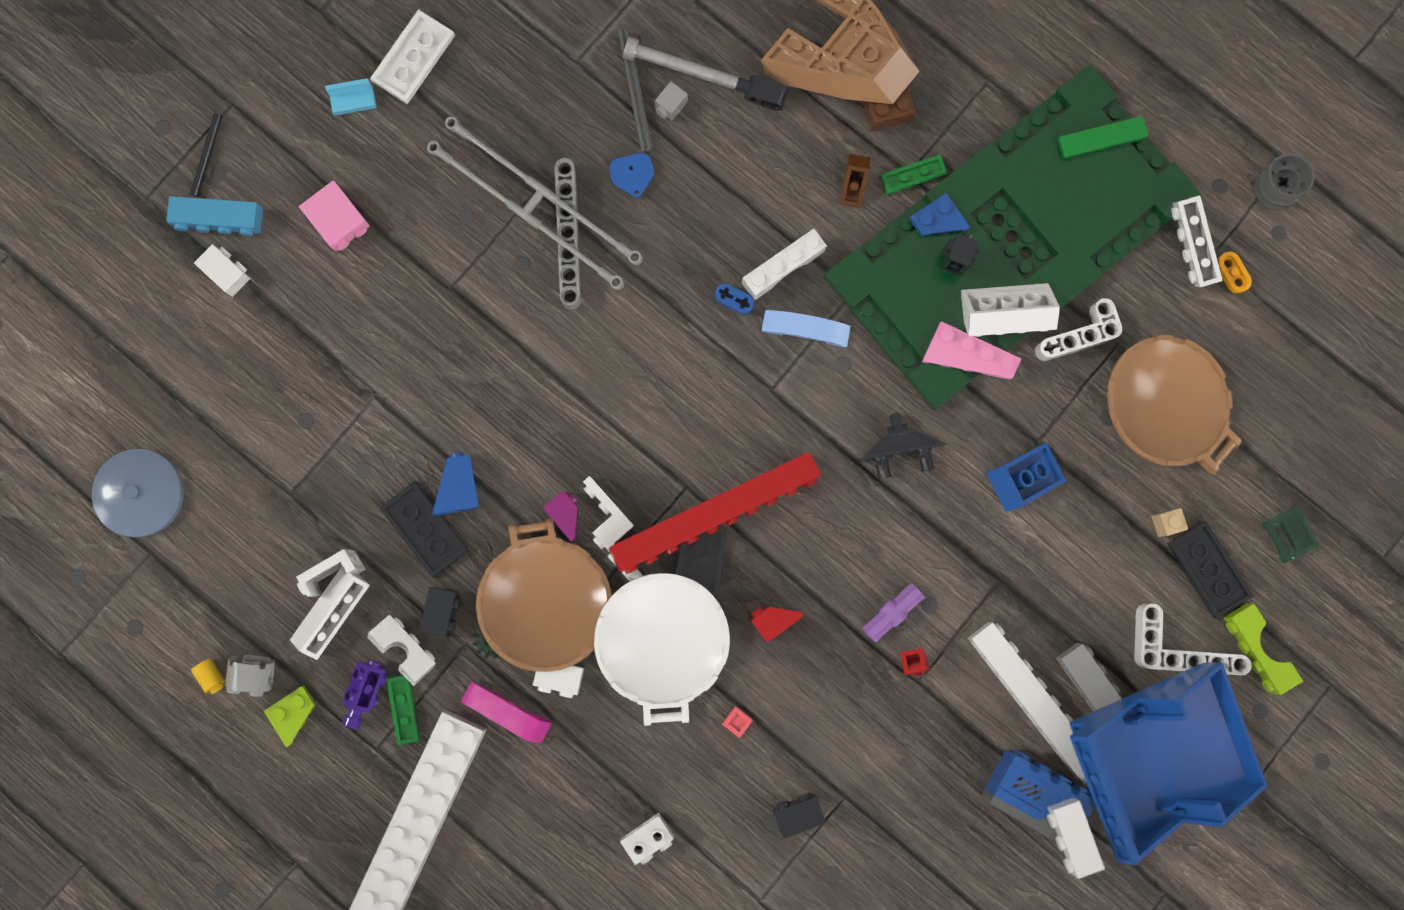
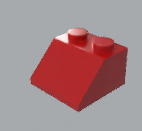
[750,606,804,643]

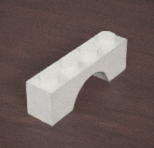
[742,229,827,301]

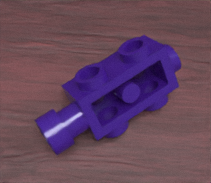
[342,660,386,730]

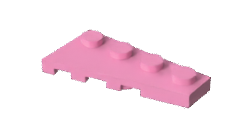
[922,322,1021,380]

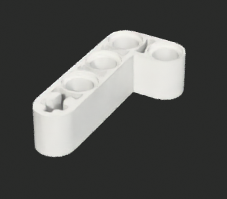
[1035,298,1122,361]

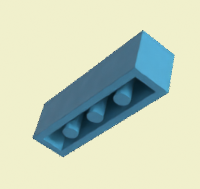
[166,196,263,236]

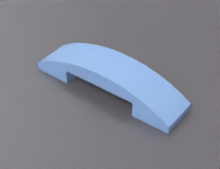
[761,310,851,348]

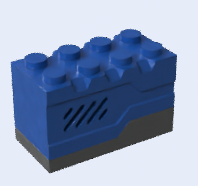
[981,749,1095,842]

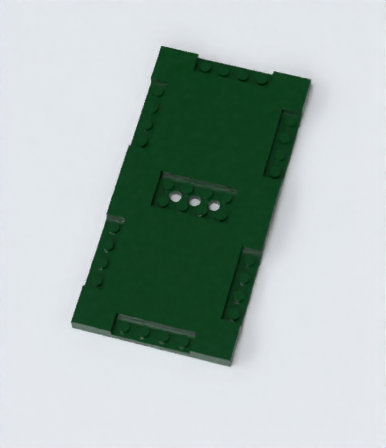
[823,64,1202,411]

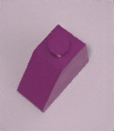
[543,490,579,542]

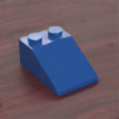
[986,442,1066,512]

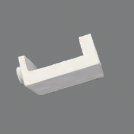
[296,549,366,597]

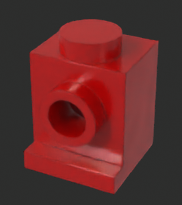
[900,648,930,677]

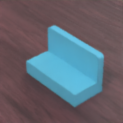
[325,79,377,116]

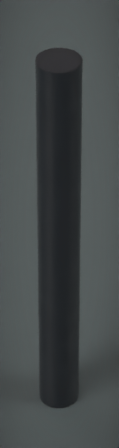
[190,113,223,197]

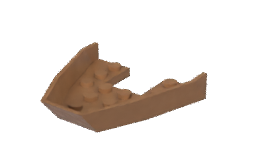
[761,0,919,104]

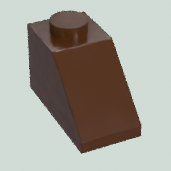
[839,153,871,207]

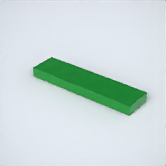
[1057,116,1148,159]

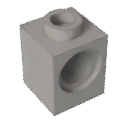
[655,81,688,121]

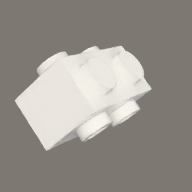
[620,813,674,865]

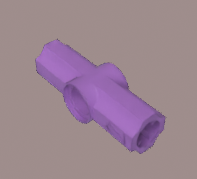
[862,583,925,642]

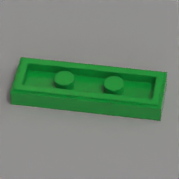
[879,154,948,196]
[386,675,421,746]

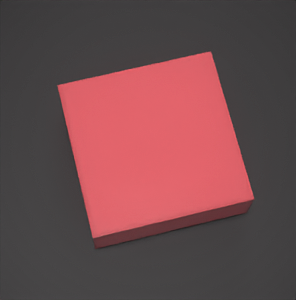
[722,706,753,738]

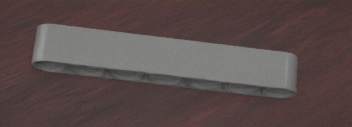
[555,158,581,310]

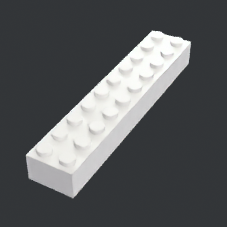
[349,710,487,910]

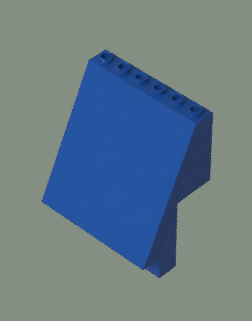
[1069,663,1268,865]

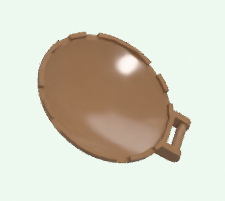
[1107,335,1242,475]
[476,518,611,672]

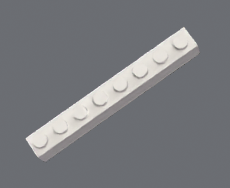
[967,622,1087,785]

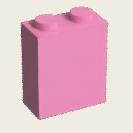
[298,180,370,252]

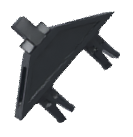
[858,413,946,480]

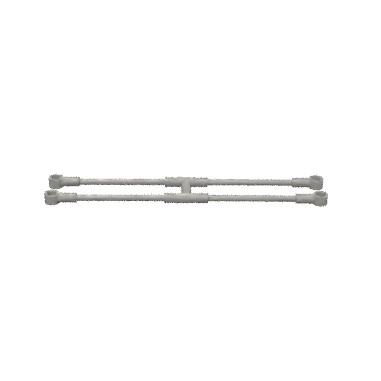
[427,117,643,290]

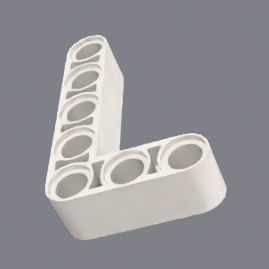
[1134,604,1251,675]

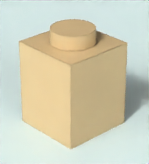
[1152,508,1188,537]

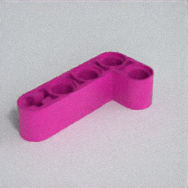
[461,681,552,743]

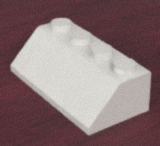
[961,283,1060,337]

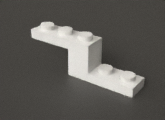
[583,476,643,581]

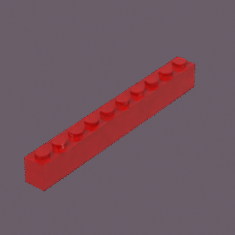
[609,452,821,575]

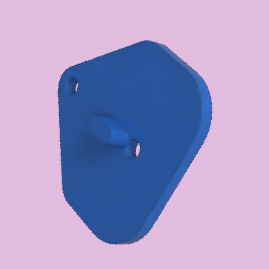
[609,153,654,198]

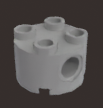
[225,655,275,696]

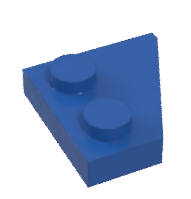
[909,193,970,237]

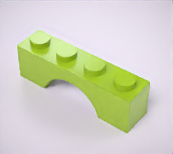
[1224,603,1303,695]

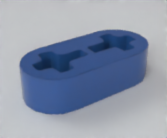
[715,284,754,315]

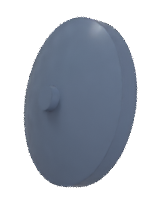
[92,449,184,537]

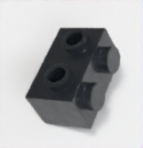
[940,233,979,277]

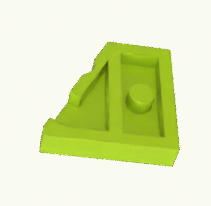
[264,686,316,748]

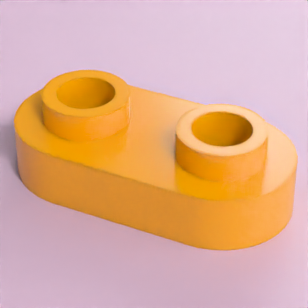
[1217,252,1252,294]

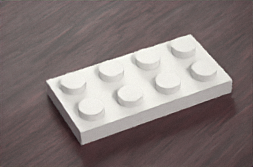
[370,10,455,104]

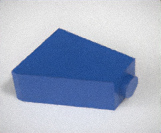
[432,452,479,517]

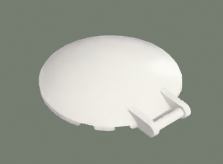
[594,573,730,726]

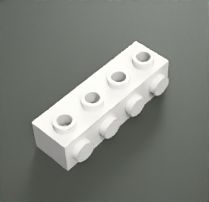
[1171,196,1223,287]
[290,566,370,660]

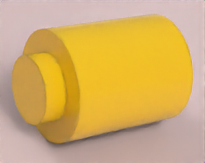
[191,658,226,694]

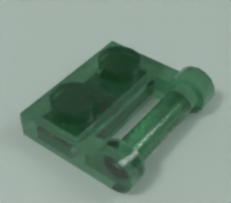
[1261,506,1320,563]

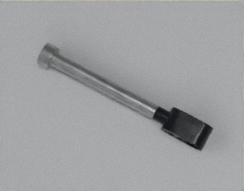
[623,37,789,111]

